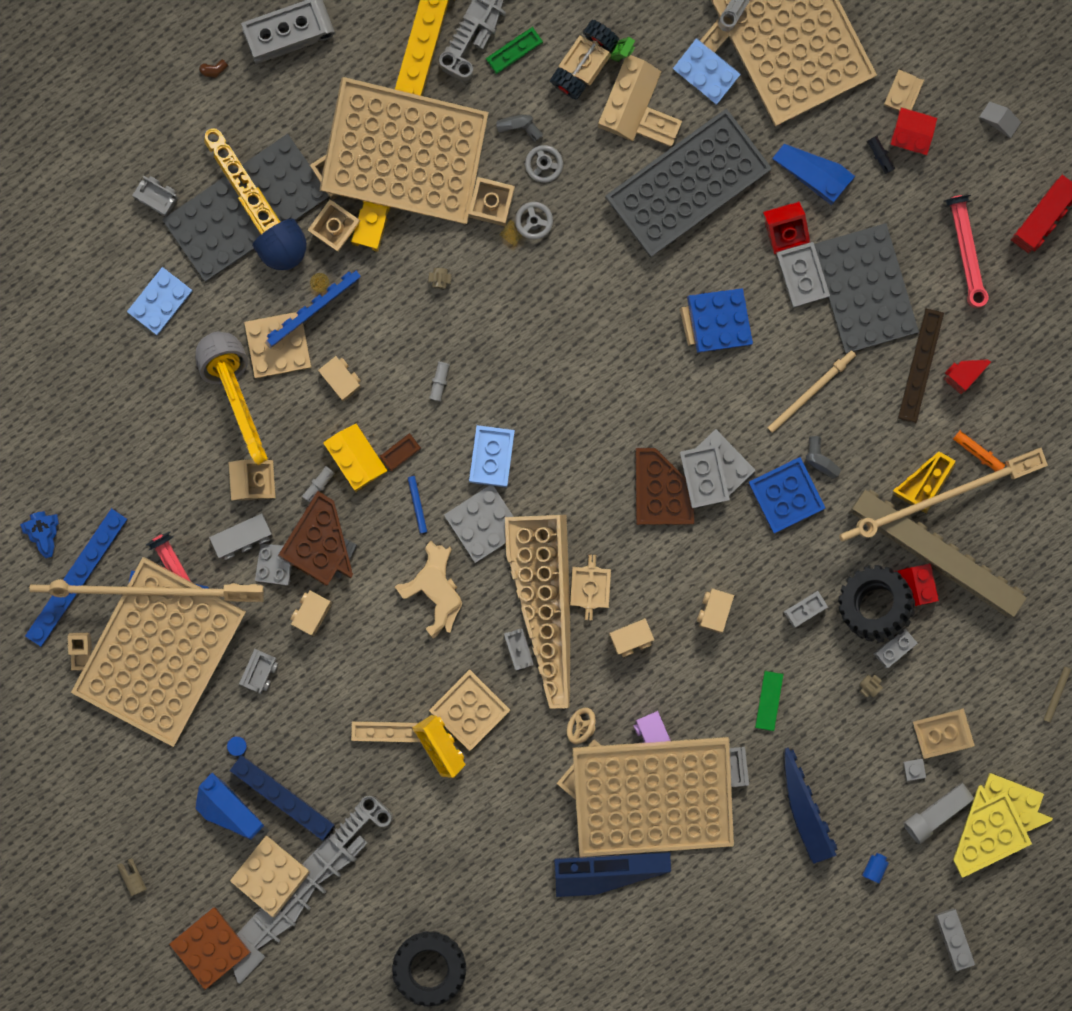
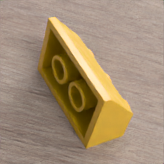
[323,424,387,492]
[412,715,466,778]

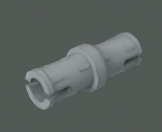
[429,361,450,401]
[302,466,335,502]

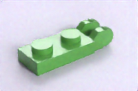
[610,37,635,62]

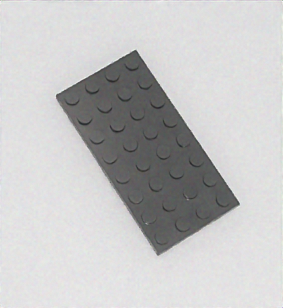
[605,108,772,258]
[162,134,329,282]

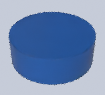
[227,737,247,756]

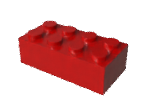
[1010,174,1072,254]

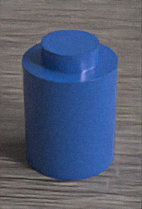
[862,853,889,884]

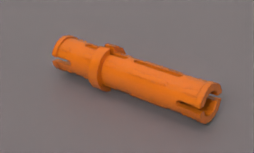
[953,430,1006,472]

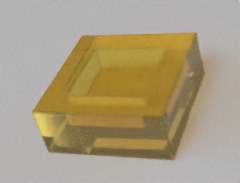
[499,220,522,247]

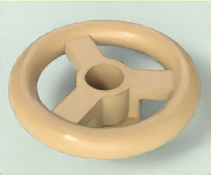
[567,708,596,744]

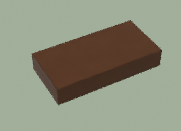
[379,433,421,471]

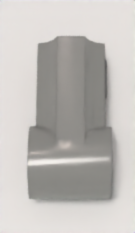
[718,0,750,31]

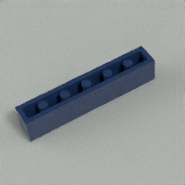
[230,755,335,840]

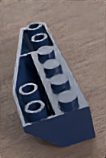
[784,747,838,864]
[554,852,671,897]

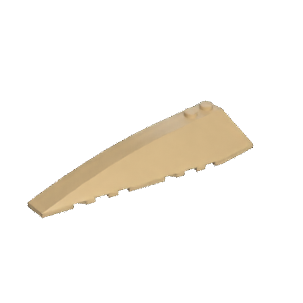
[505,515,570,709]

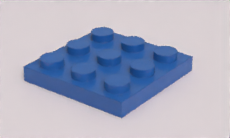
[687,288,753,353]
[748,457,825,534]

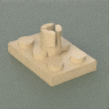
[913,708,975,759]

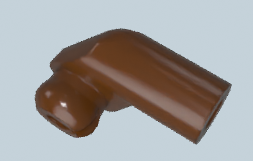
[199,59,229,78]

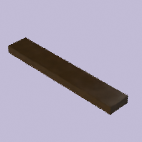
[898,308,944,423]

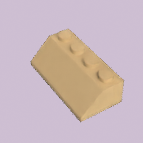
[598,55,661,141]

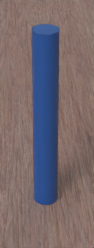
[408,476,427,534]

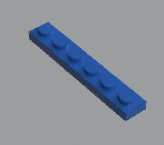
[265,271,361,349]

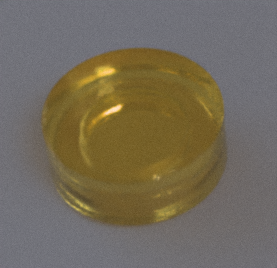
[310,273,329,293]

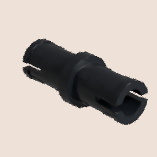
[866,136,896,174]

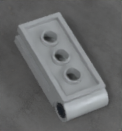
[241,0,335,65]

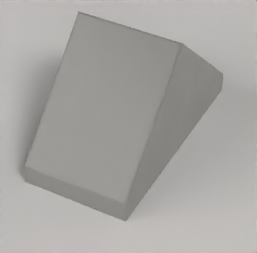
[979,101,1021,138]

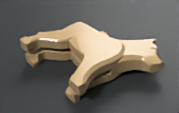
[395,541,462,639]

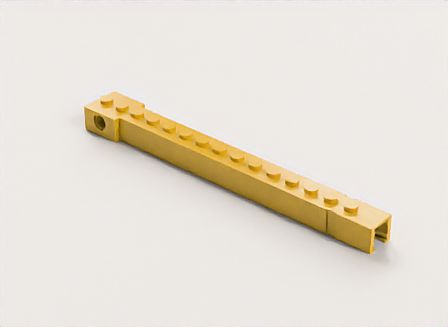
[351,0,450,252]

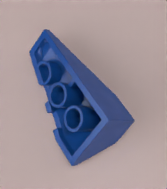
[772,144,855,206]
[196,773,264,839]

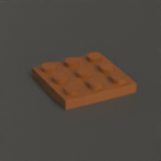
[169,907,251,990]

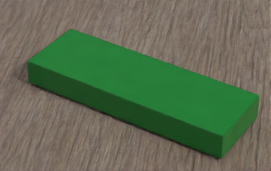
[486,26,543,75]
[755,671,784,731]

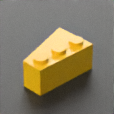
[893,452,956,513]

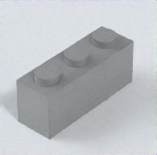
[209,513,272,561]
[935,908,975,971]

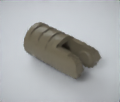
[117,858,147,897]

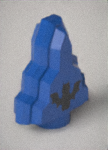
[20,511,59,558]

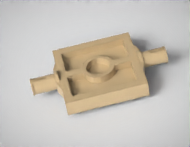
[570,555,611,620]

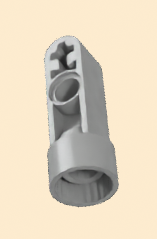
[903,783,974,844]

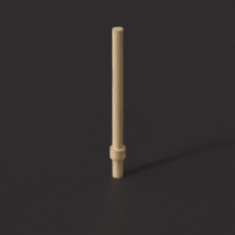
[767,350,856,433]

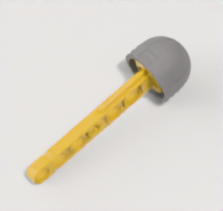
[195,331,268,465]

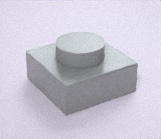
[903,759,926,781]

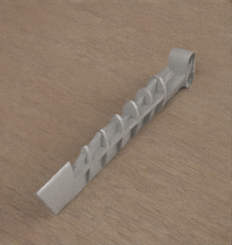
[439,0,506,81]
[233,796,393,984]

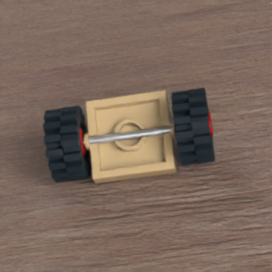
[549,19,619,100]

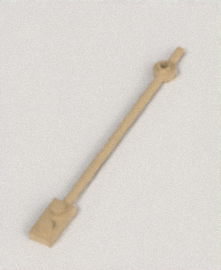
[839,448,1048,542]
[30,579,264,602]

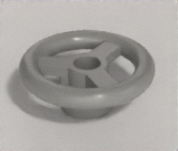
[525,145,563,183]
[515,202,553,240]

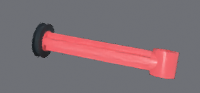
[943,195,988,308]
[145,531,191,582]

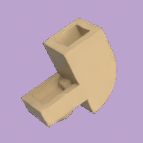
[68,633,92,670]

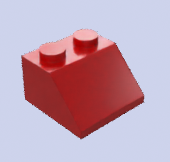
[889,107,937,155]
[763,202,810,255]
[944,360,991,394]
[894,563,939,606]

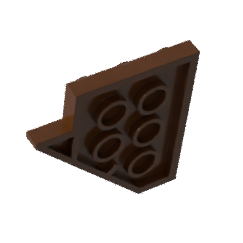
[636,448,694,525]
[278,491,353,586]

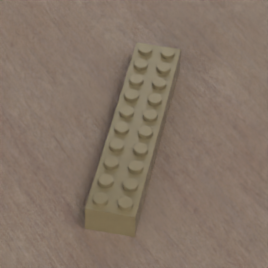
[849,489,1027,618]

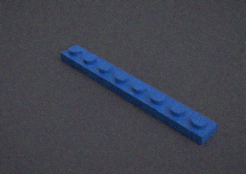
[25,508,128,647]

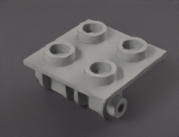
[255,544,292,586]

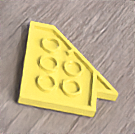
[984,773,1053,832]
[953,785,1032,878]

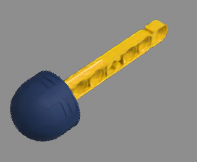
[204,128,307,270]

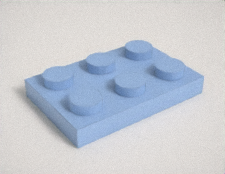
[673,39,741,104]
[127,267,193,336]
[469,425,515,487]

